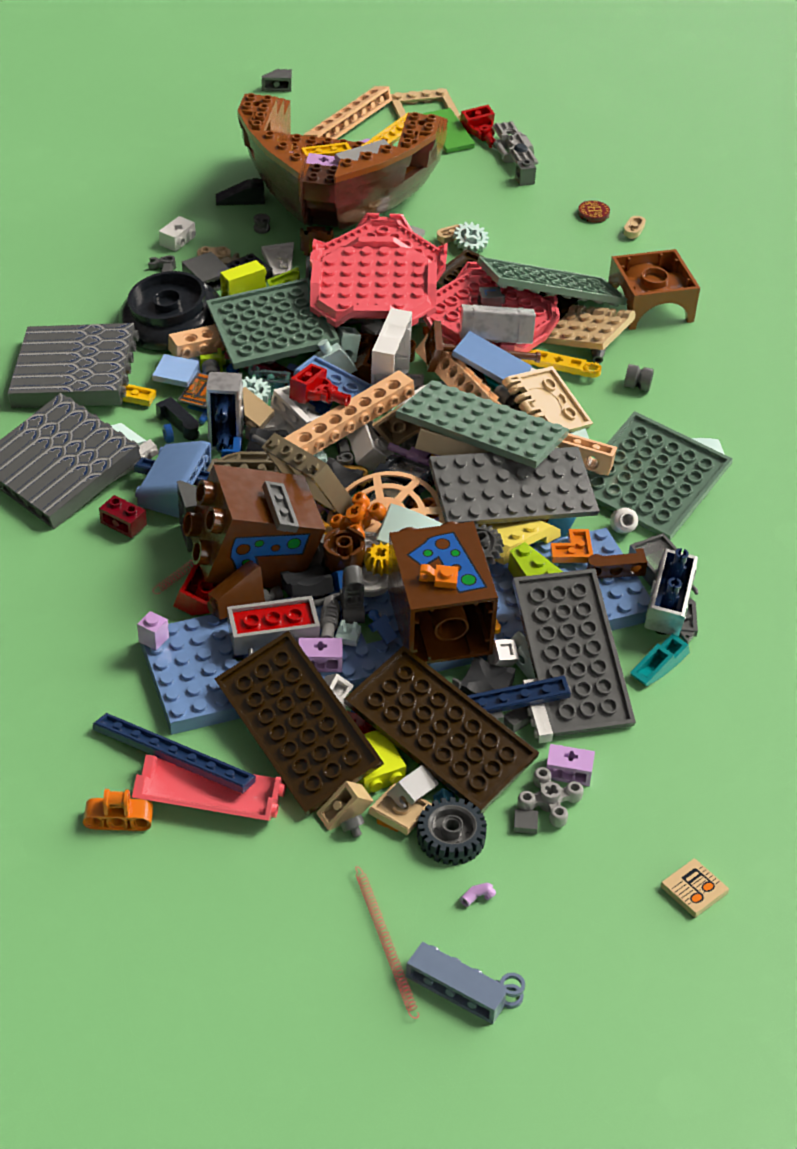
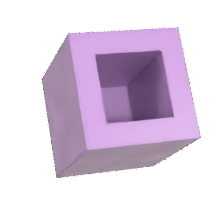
[137,611,169,650]

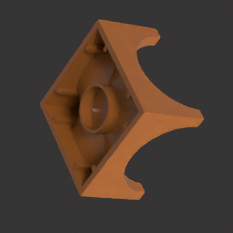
[608,249,700,330]

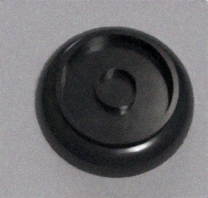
[118,271,220,350]

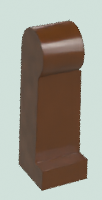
[587,548,648,578]

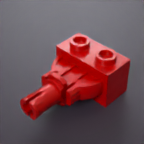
[460,105,496,148]
[289,363,352,406]

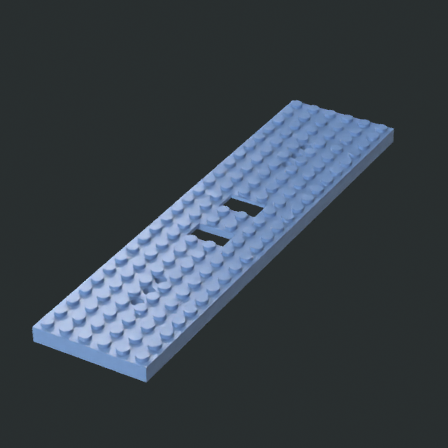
[140,528,651,735]

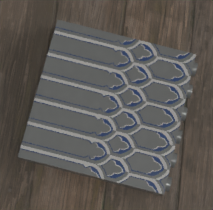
[7,323,139,408]
[0,393,141,529]

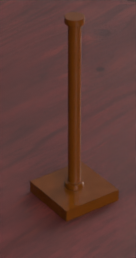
[425,320,541,373]

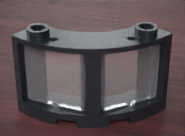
[363,455,434,509]

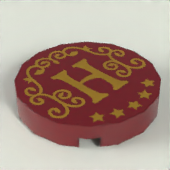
[578,200,610,223]

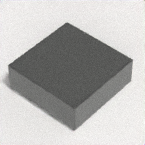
[514,809,538,834]

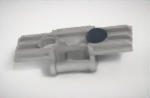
[493,121,538,165]

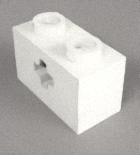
[159,216,196,252]

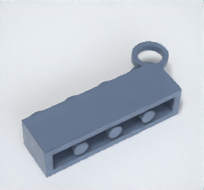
[406,942,525,1024]

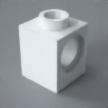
[487,639,519,667]

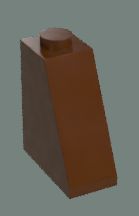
[207,560,265,620]

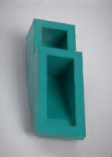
[630,633,690,686]

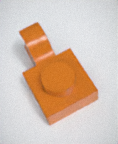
[419,564,458,589]

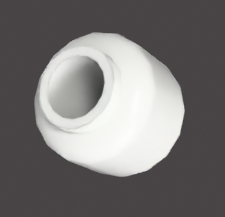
[610,508,638,534]

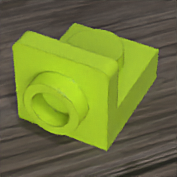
[200,348,226,374]

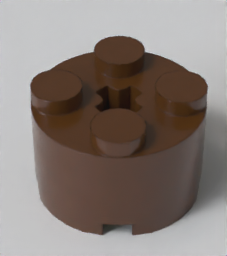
[300,226,334,256]
[323,527,365,572]

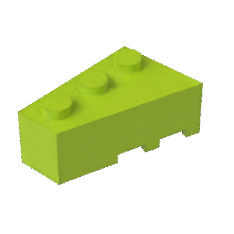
[508,542,563,577]

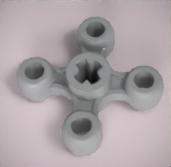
[517,767,584,827]

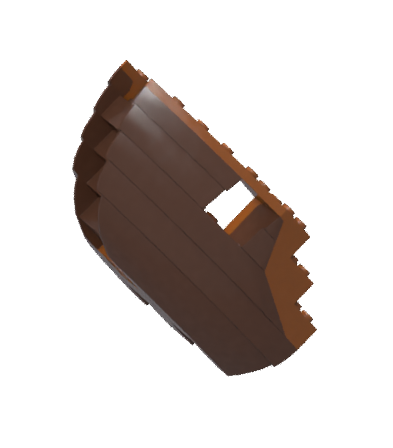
[237,93,448,230]

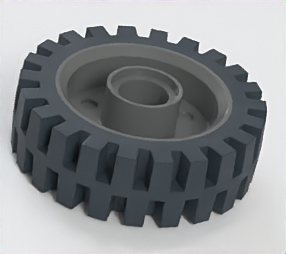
[417,797,487,865]

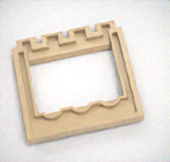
[390,88,460,121]

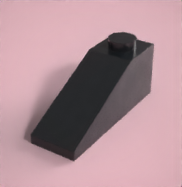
[215,178,265,206]

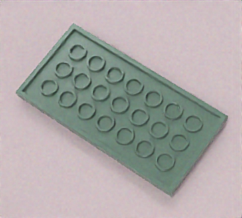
[477,256,627,307]
[395,381,569,468]

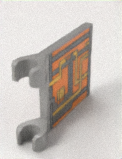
[178,372,208,409]

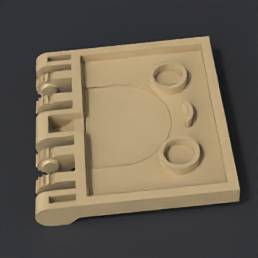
[543,305,635,350]
[502,366,593,433]

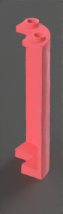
[132,754,286,821]

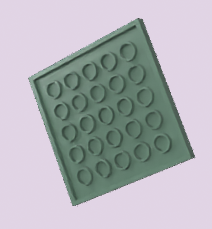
[206,278,340,369]
[586,411,733,540]

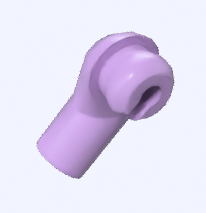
[460,882,496,907]

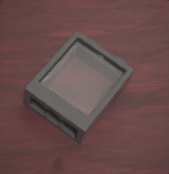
[628,533,677,587]

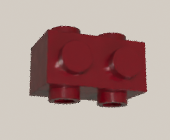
[99,495,147,538]

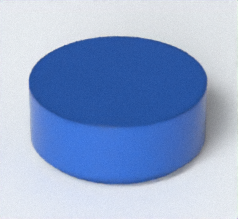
[162,424,174,443]

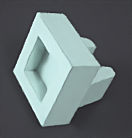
[335,620,361,647]

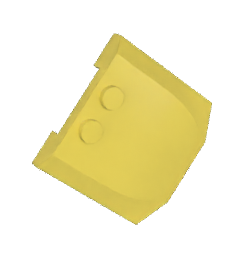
[478,520,561,565]

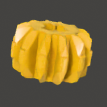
[364,542,389,577]

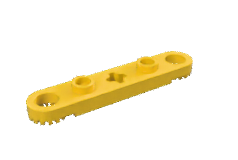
[520,349,602,378]

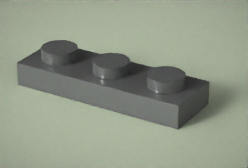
[262,481,299,533]

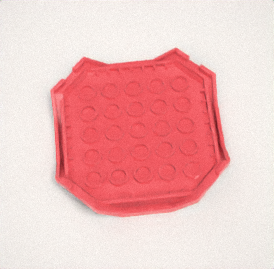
[310,213,448,281]
[310,236,437,328]
[422,262,560,352]

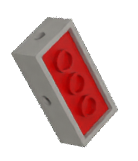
[227,596,320,656]

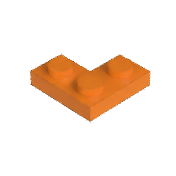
[550,529,593,563]

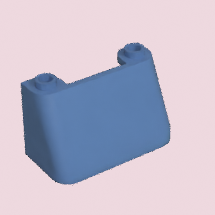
[135,441,211,518]

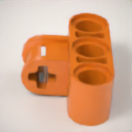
[83,789,154,831]

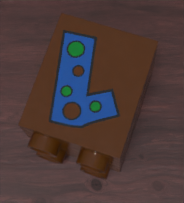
[183,464,326,590]
[388,521,498,664]

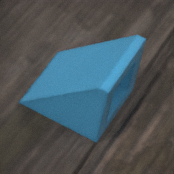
[433,788,456,803]

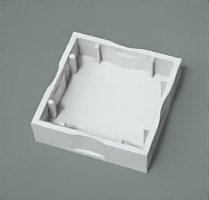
[371,308,412,413]

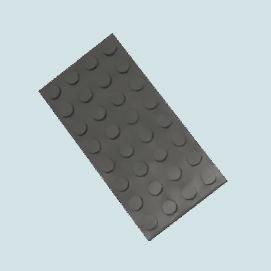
[428,447,600,525]
[512,568,636,737]

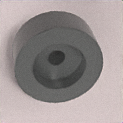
[340,814,365,838]

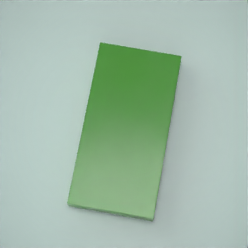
[423,108,475,153]

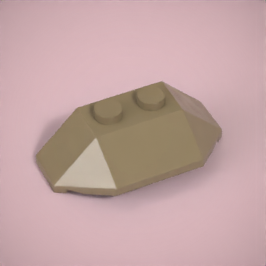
[207,451,279,472]

